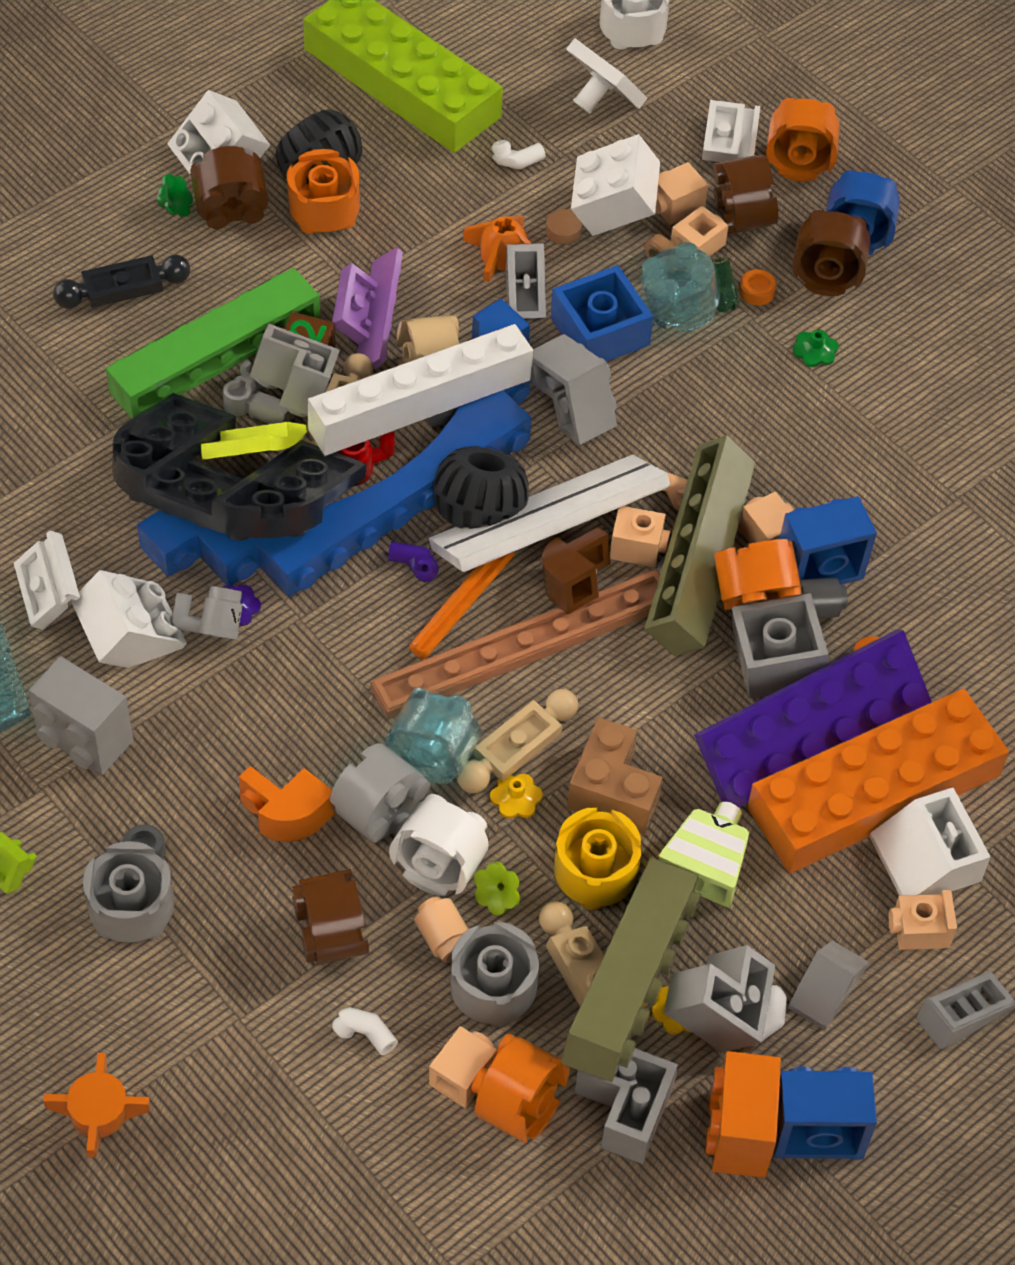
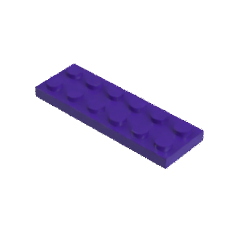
[694,630,932,807]

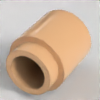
[414,896,468,963]

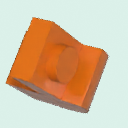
[239,766,336,842]

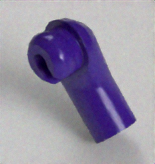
[388,542,439,582]

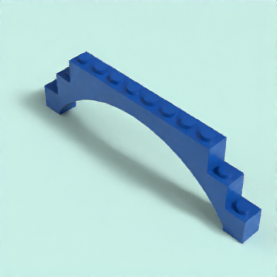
[137,298,531,597]

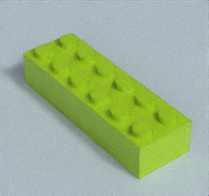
[303,0,503,153]

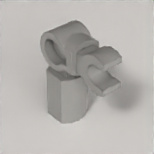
[223,361,294,424]

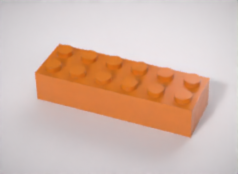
[747,688,1009,874]

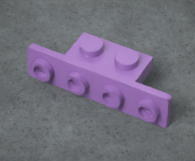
[332,247,403,369]

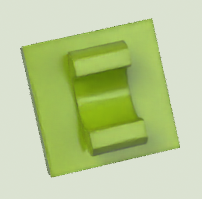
[0,832,37,894]

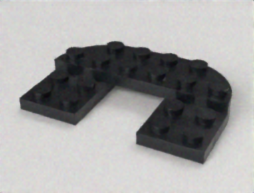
[112,393,366,541]

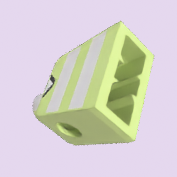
[658,802,750,908]

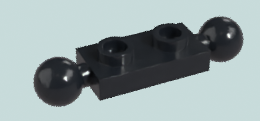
[53,254,191,309]

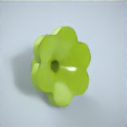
[474,861,520,916]

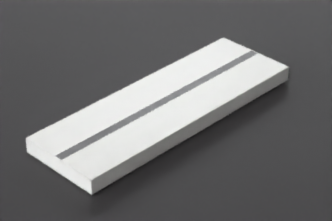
[429,454,670,572]

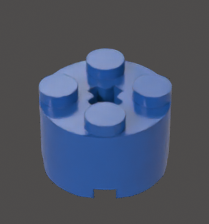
[825,170,900,255]

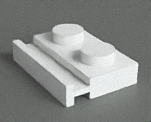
[702,100,760,162]
[14,530,80,630]

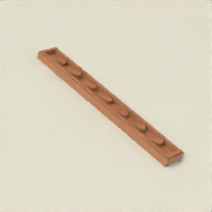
[370,569,660,720]

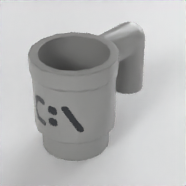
[172,586,243,640]

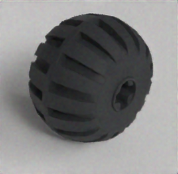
[276,109,363,184]
[433,446,529,529]

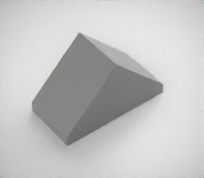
[505,243,546,319]
[788,940,869,1031]

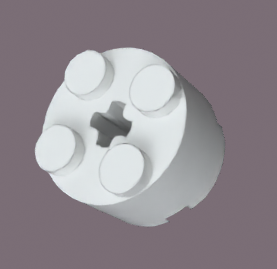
[599,0,670,49]
[389,794,488,896]

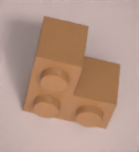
[567,717,663,836]

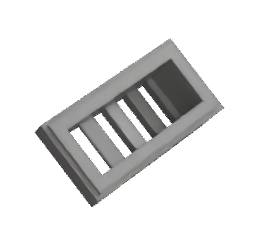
[917,971,1015,1049]

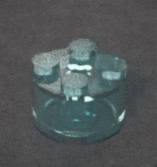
[641,242,721,331]
[385,688,481,784]

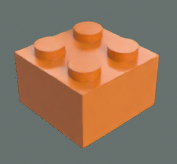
[705,1051,781,1178]

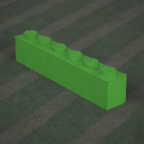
[105,268,320,419]

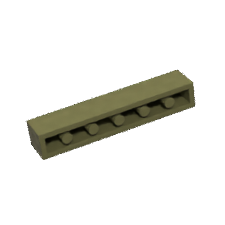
[644,435,756,656]
[561,857,701,1082]

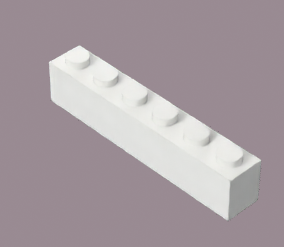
[308,324,533,456]

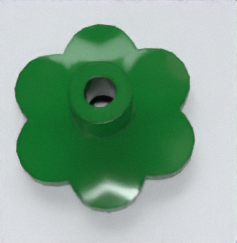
[157,173,193,217]
[792,330,839,367]

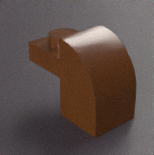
[542,527,611,614]

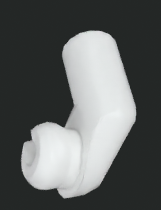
[492,140,546,170]
[752,985,787,1047]
[332,1007,398,1055]

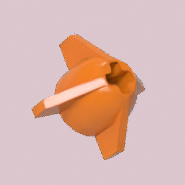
[463,214,532,282]
[43,1053,151,1158]

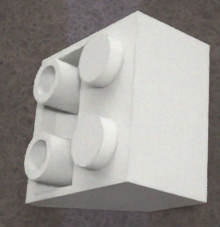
[167,90,270,174]
[71,570,187,668]
[869,787,991,896]

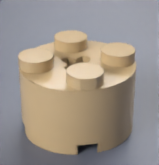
[397,315,459,366]

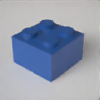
[550,265,653,362]
[779,496,877,585]
[774,1066,877,1159]

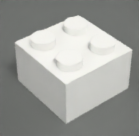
[571,134,660,236]

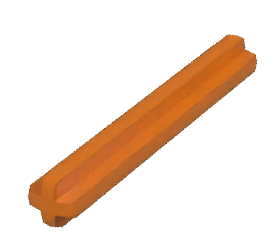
[409,552,515,660]

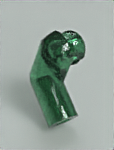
[711,257,740,313]

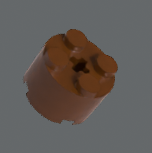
[190,146,269,229]
[713,154,778,235]
[792,210,870,296]
[292,869,369,966]

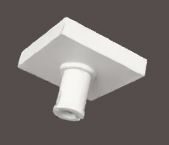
[566,38,647,114]

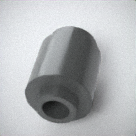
[800,578,848,618]

